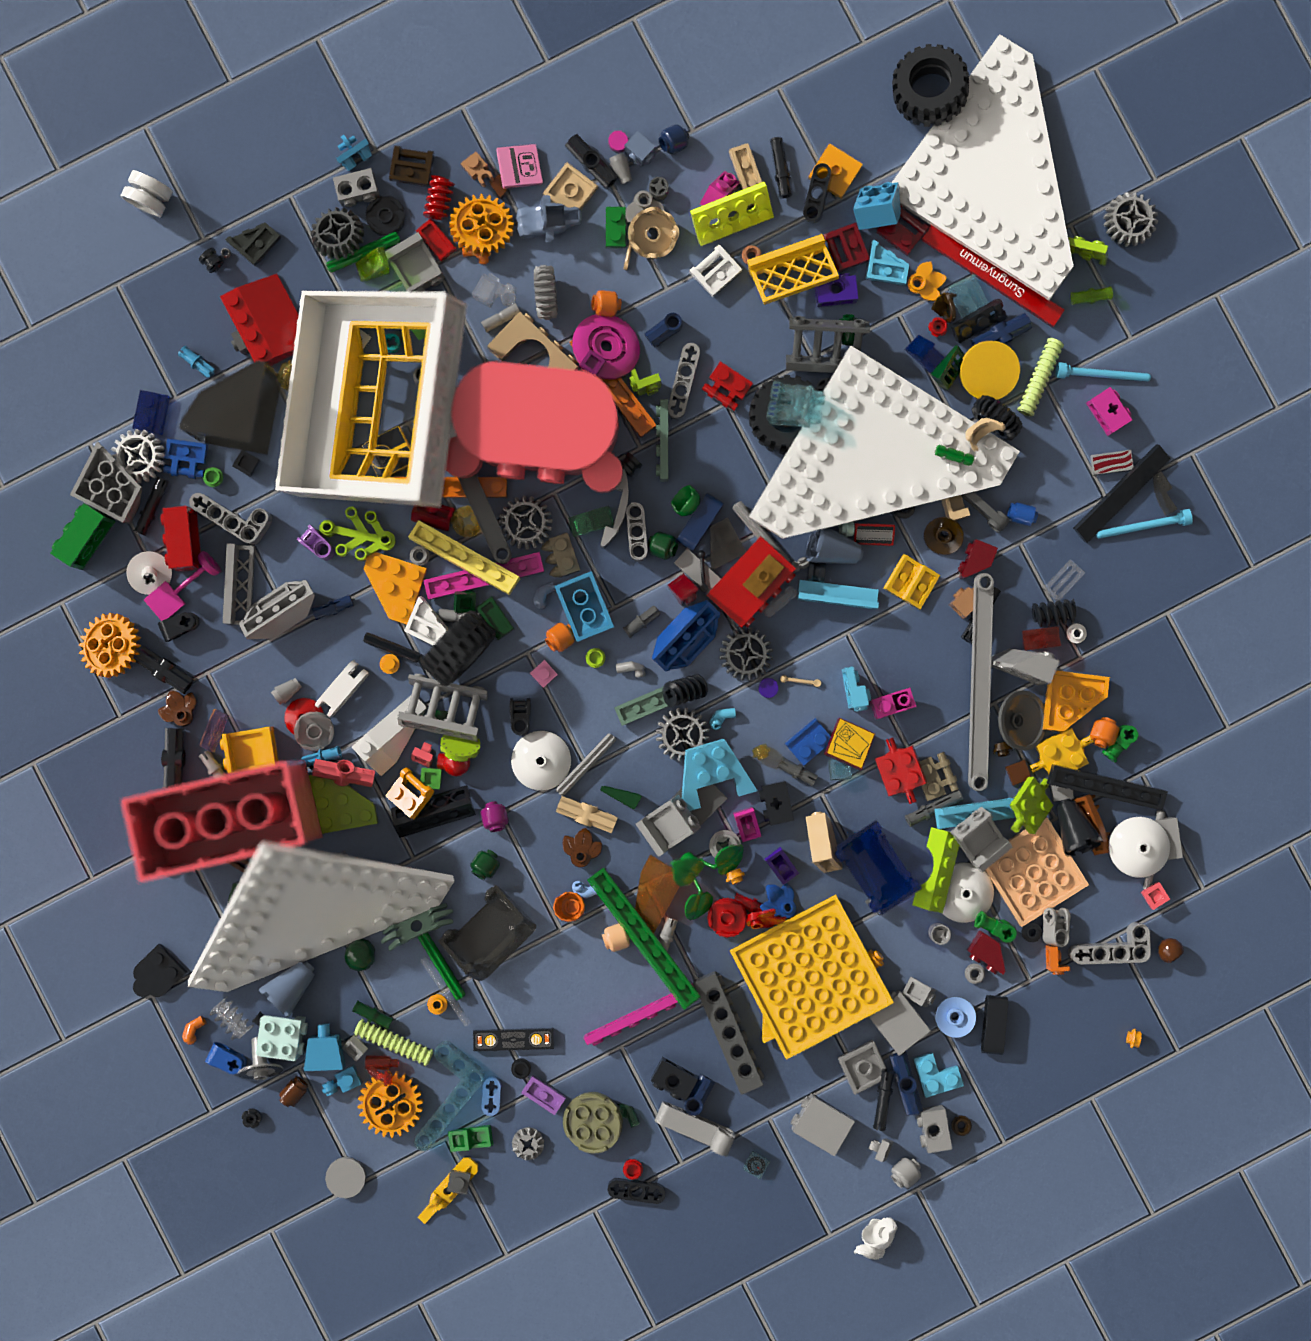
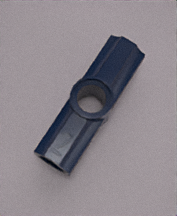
[971,313,1033,346]
[889,1051,923,1115]

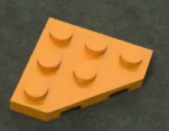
[364,552,427,625]
[1042,670,1110,732]

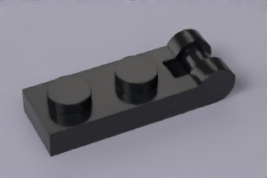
[950,299,1007,344]

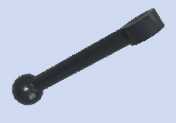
[698,550,708,592]

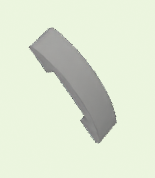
[600,469,629,548]

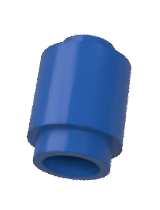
[1007,502,1038,526]

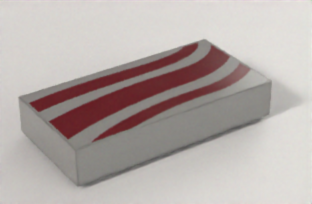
[1090,450,1133,475]

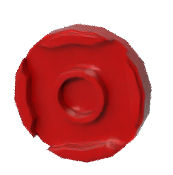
[707,898,747,938]

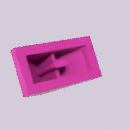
[733,807,761,842]

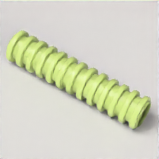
[1017,338,1064,416]
[354,1019,433,1066]

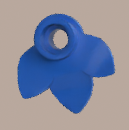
[760,883,796,919]

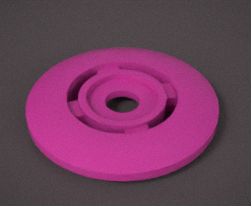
[572,314,640,380]

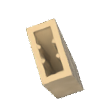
[806,812,843,873]

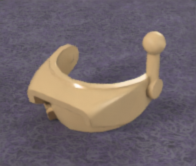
[965,418,1005,451]

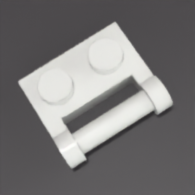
[689,244,742,297]

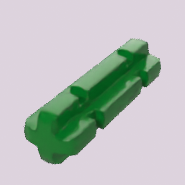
[935,445,974,466]

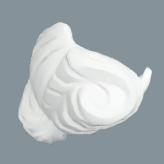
[854,1217,897,1260]

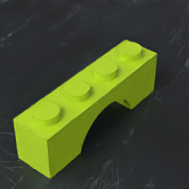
[912,827,960,913]

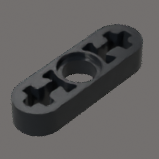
[607,1178,665,1204]

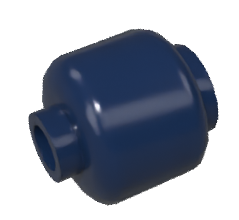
[659,124,689,154]

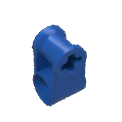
[205,1042,247,1074]

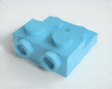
[841,667,871,712]

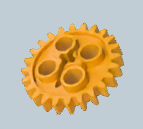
[449,194,514,257]
[79,613,141,678]
[357,1070,424,1138]

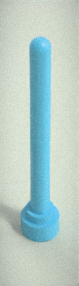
[1055,362,1151,381]
[1096,509,1193,539]

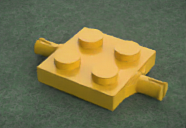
[1029,727,1094,774]

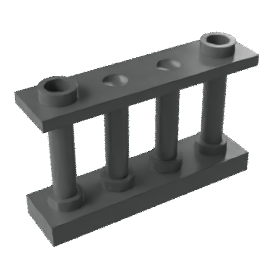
[785,316,870,373]

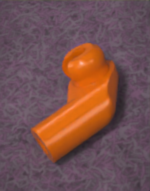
[462,247,489,265]

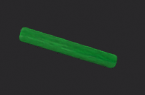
[326,232,401,273]
[417,932,465,1000]

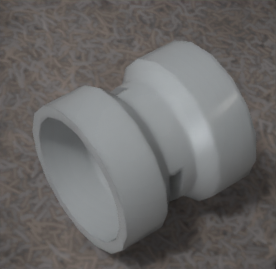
[928,923,951,945]

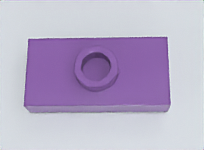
[521,1075,566,1115]

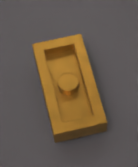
[743,554,784,598]

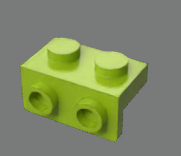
[629,369,661,396]

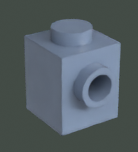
[625,131,656,167]

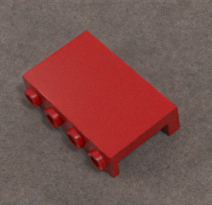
[706,536,796,628]

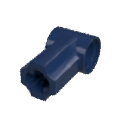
[644,312,682,348]
[684,1074,716,1115]

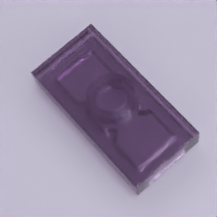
[199,709,229,753]

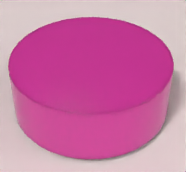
[608,131,628,152]

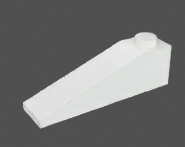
[352,696,427,776]

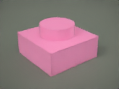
[530,660,558,688]

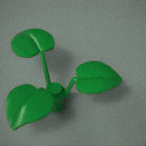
[671,844,744,921]

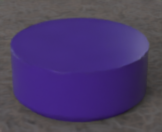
[758,678,778,698]

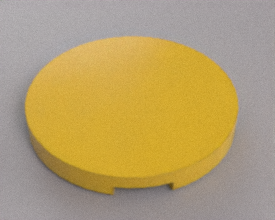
[960,341,1020,400]

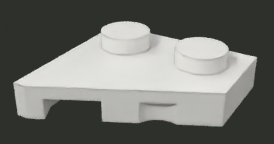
[404,596,448,645]

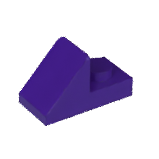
[764,847,799,885]

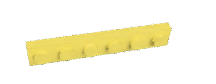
[408,521,520,595]

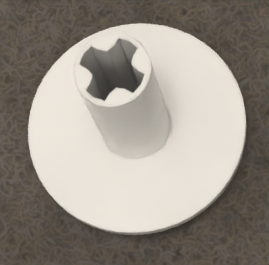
[126,551,172,595]

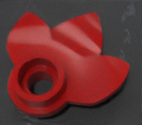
[746,909,786,929]

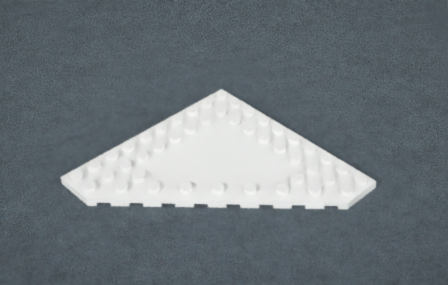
[892,34,1073,301]
[748,346,1020,539]
[188,842,454,992]

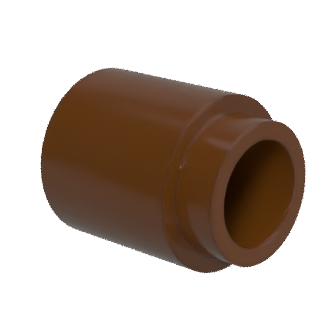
[279,1076,309,1107]

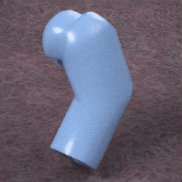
[572,881,597,899]

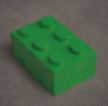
[50,503,116,570]

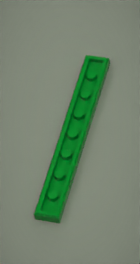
[587,868,701,1010]

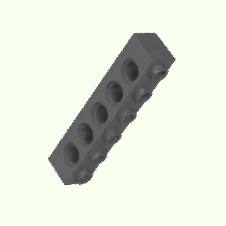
[693,971,765,1095]

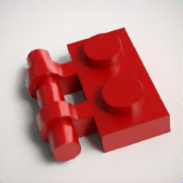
[702,361,753,411]

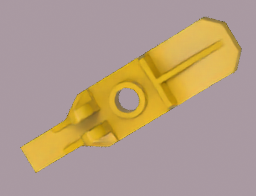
[417,1157,478,1224]

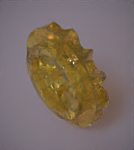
[451,505,481,537]

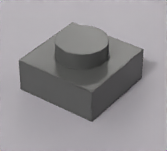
[231,330,249,355]
[447,1169,471,1195]

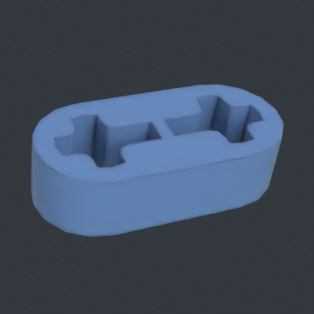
[481,1076,502,1116]

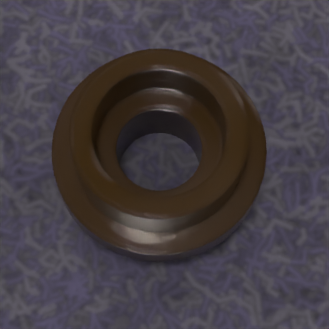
[993,742,1013,757]
[951,1115,972,1136]

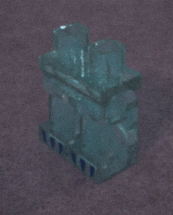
[767,381,825,428]

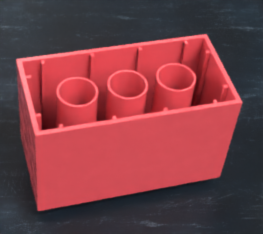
[121,760,323,882]

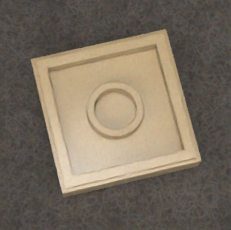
[543,163,598,210]

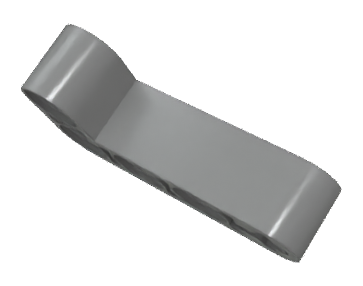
[189,493,272,545]
[1068,922,1151,964]
[655,1101,735,1157]

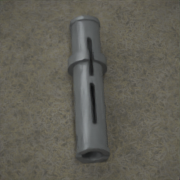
[905,790,964,827]

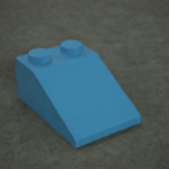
[554,571,614,642]

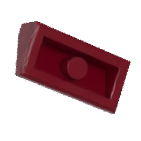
[411,504,455,531]

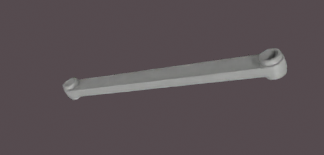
[968,573,994,791]

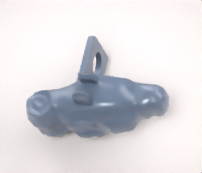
[516,195,582,243]

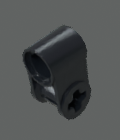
[158,612,200,642]
[510,698,531,736]

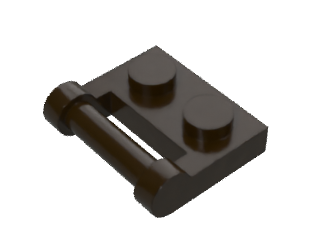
[389,145,434,187]

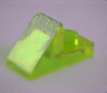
[355,247,390,282]

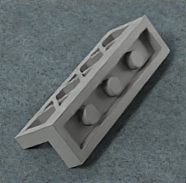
[223,544,255,625]

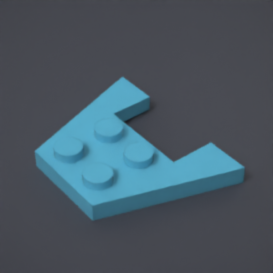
[681,739,758,811]

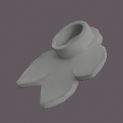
[626,191,664,231]

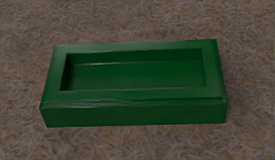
[475,596,514,640]

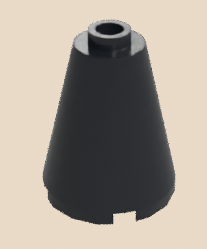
[1057,798,1104,857]

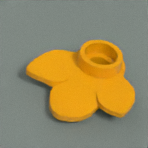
[907,262,946,301]

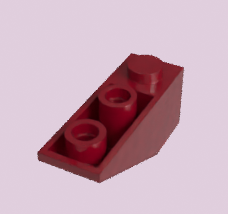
[667,573,699,606]

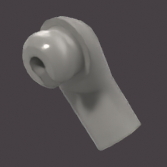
[616,661,646,677]

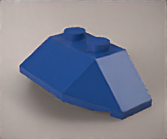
[652,600,720,672]

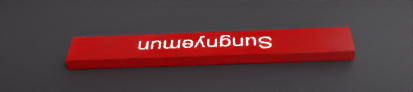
[922,225,1065,328]

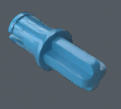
[178,346,215,378]
[301,746,342,767]

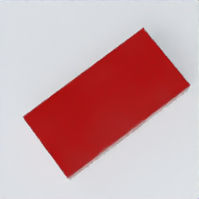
[416,218,457,262]

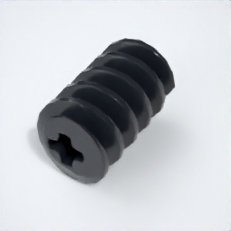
[1032,599,1076,628]
[663,674,708,707]

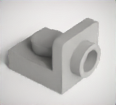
[902,977,936,1007]

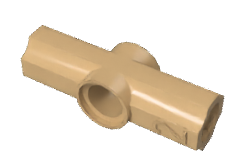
[556,796,618,833]

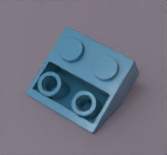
[853,182,901,230]

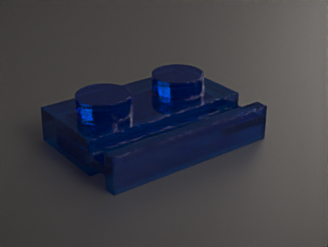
[132,390,170,435]

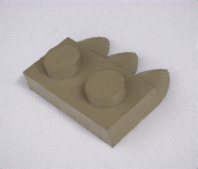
[541,532,580,577]

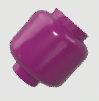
[481,801,509,832]

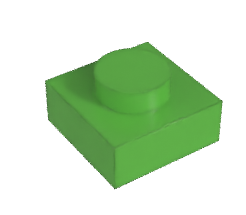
[420,768,442,789]

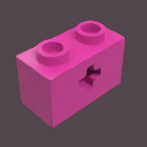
[1086,387,1132,436]

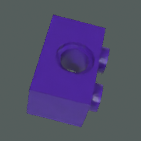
[815,273,858,307]

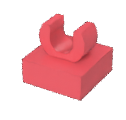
[411,742,433,768]
[1141,882,1170,910]

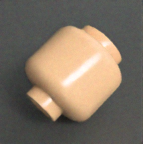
[602,923,630,952]

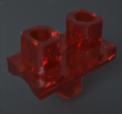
[1022,626,1061,651]

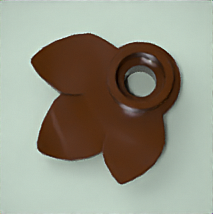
[158,691,196,727]
[562,828,602,868]

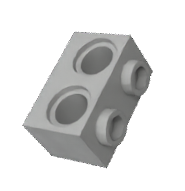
[333,168,380,207]

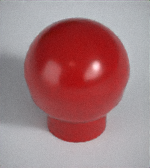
[437,753,470,777]

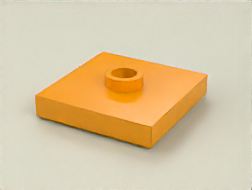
[808,143,863,199]

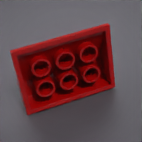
[220,274,299,371]

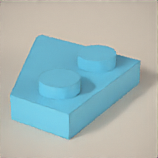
[866,240,909,286]

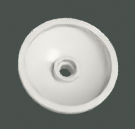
[511,731,571,791]
[1109,817,1170,878]
[942,862,994,923]

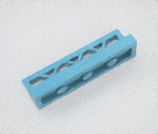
[797,580,879,610]
[935,798,1015,829]

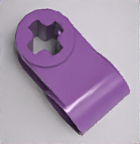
[297,524,335,560]

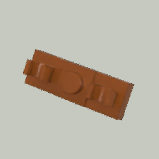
[1072,794,1110,855]

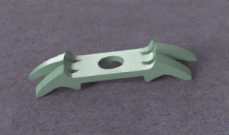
[381,903,454,951]

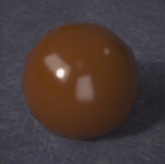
[1158,938,1184,963]

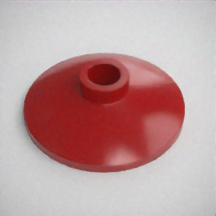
[284,698,324,734]

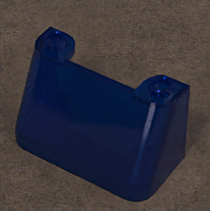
[834,820,922,915]

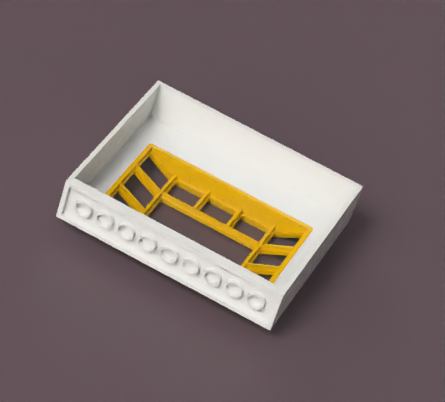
[275,291,467,507]

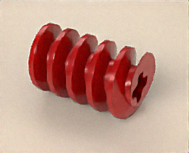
[423,175,455,221]

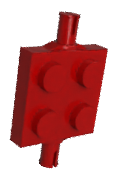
[875,737,927,804]

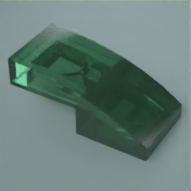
[568,506,614,537]

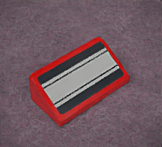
[854,523,895,546]

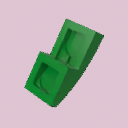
[448,1125,493,1152]

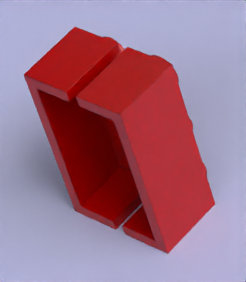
[161,506,202,572]

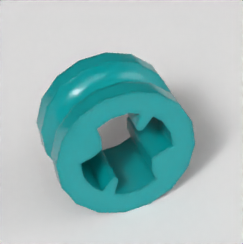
[385,333,401,353]

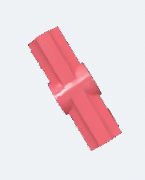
[312,759,375,787]

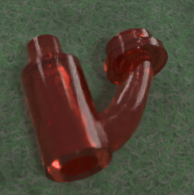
[365,1055,399,1086]

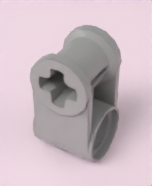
[1042,908,1071,947]

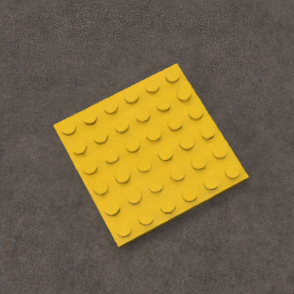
[730,895,894,1060]

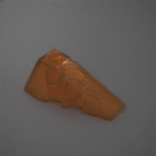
[635,855,680,934]

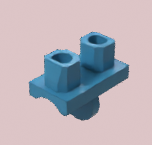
[336,135,372,171]

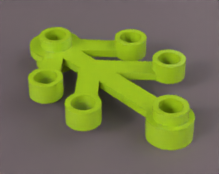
[319,506,396,561]

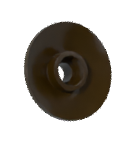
[924,517,964,555]

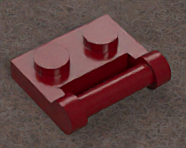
[876,204,929,256]
[823,222,870,273]

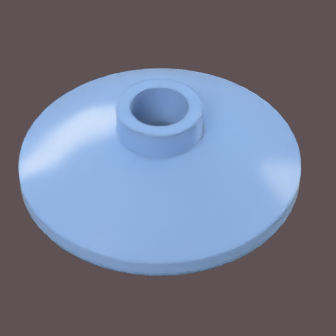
[936,997,976,1038]

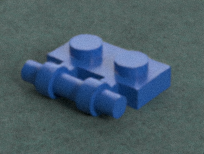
[163,439,208,479]

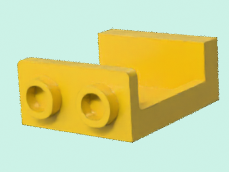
[220,726,279,774]

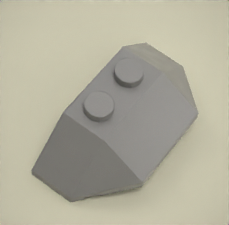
[239,580,315,639]

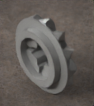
[709,830,741,858]
[512,1127,544,1161]

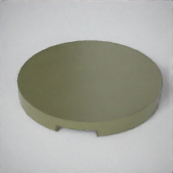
[563,1092,623,1154]

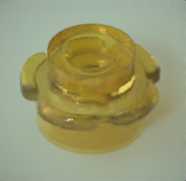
[752,743,771,760]

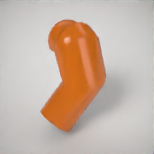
[182,1015,206,1045]

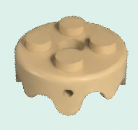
[628,207,679,259]

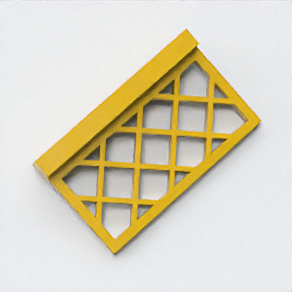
[747,234,839,305]

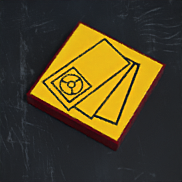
[824,718,875,771]

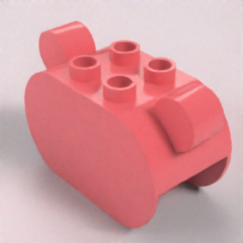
[445,362,623,493]

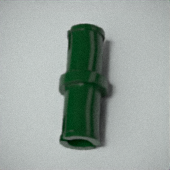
[352,1000,393,1029]

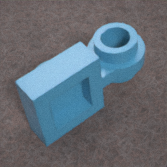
[322,1065,362,1096]

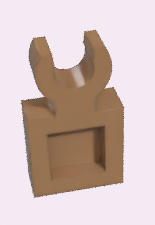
[461,152,494,188]

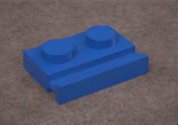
[785,718,831,766]

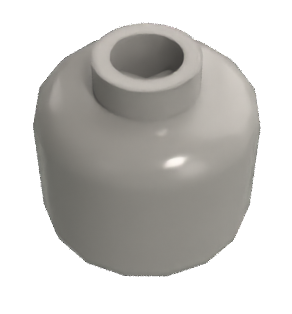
[891,1158,921,1189]

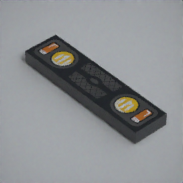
[473,1028,554,1051]

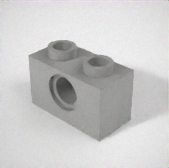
[916,1105,952,1153]

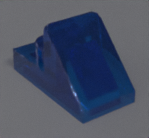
[904,335,944,374]

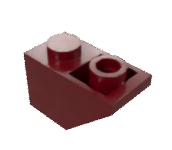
[957,539,998,579]
[967,930,1006,975]

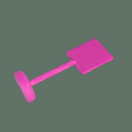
[144,551,221,621]

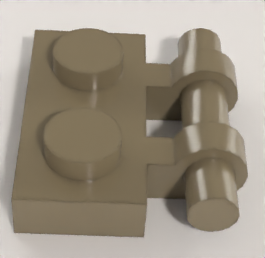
[919,752,959,801]

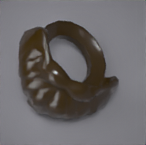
[931,292,957,323]

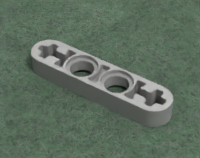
[668,343,700,419]

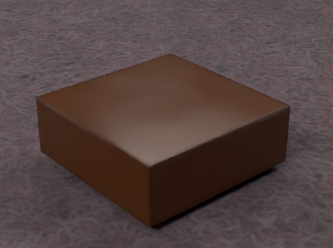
[1005,760,1031,786]

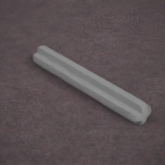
[733,501,790,562]
[556,733,616,796]

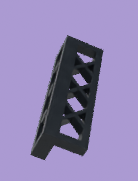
[391,785,476,838]

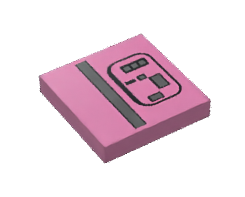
[496,144,543,189]

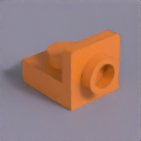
[1046,945,1070,975]

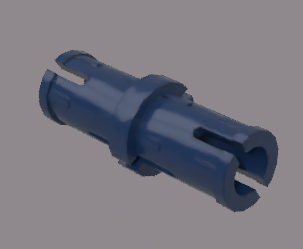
[312,594,354,620]

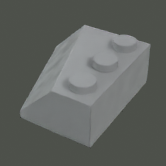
[70,441,142,524]
[991,648,1059,685]

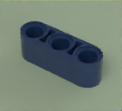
[676,493,724,551]

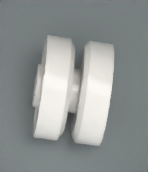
[120,170,173,217]

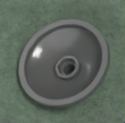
[998,690,1046,751]

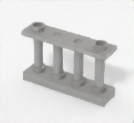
[397,674,488,742]

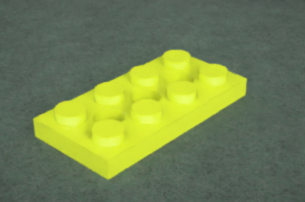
[690,182,774,246]

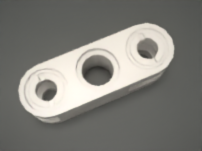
[315,660,369,718]

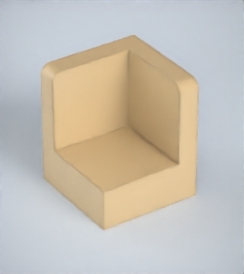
[941,495,970,521]

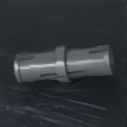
[777,757,818,786]

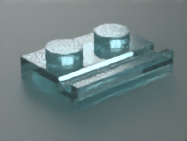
[947,275,988,318]

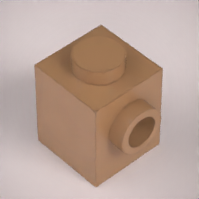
[949,587,974,619]

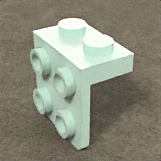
[256,1015,308,1061]

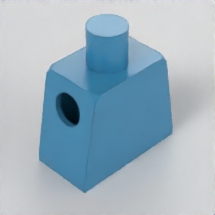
[304,1023,346,1071]

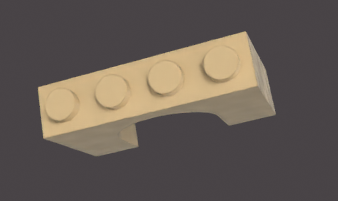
[487,312,578,370]

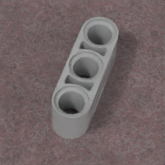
[626,502,648,562]

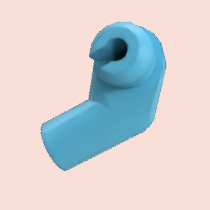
[709,708,736,730]

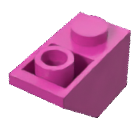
[700,171,740,206]
[870,688,916,719]

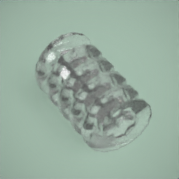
[209,996,254,1040]

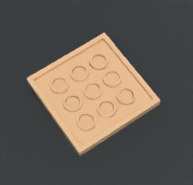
[985,817,1089,927]

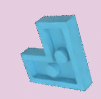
[913,1052,964,1098]

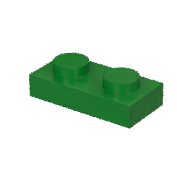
[606,207,626,248]

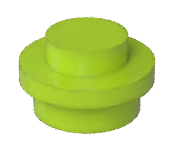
[586,648,605,668]

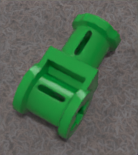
[1101,725,1138,763]
[974,911,1017,943]

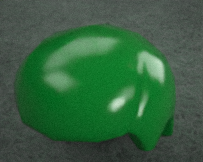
[671,485,700,516]

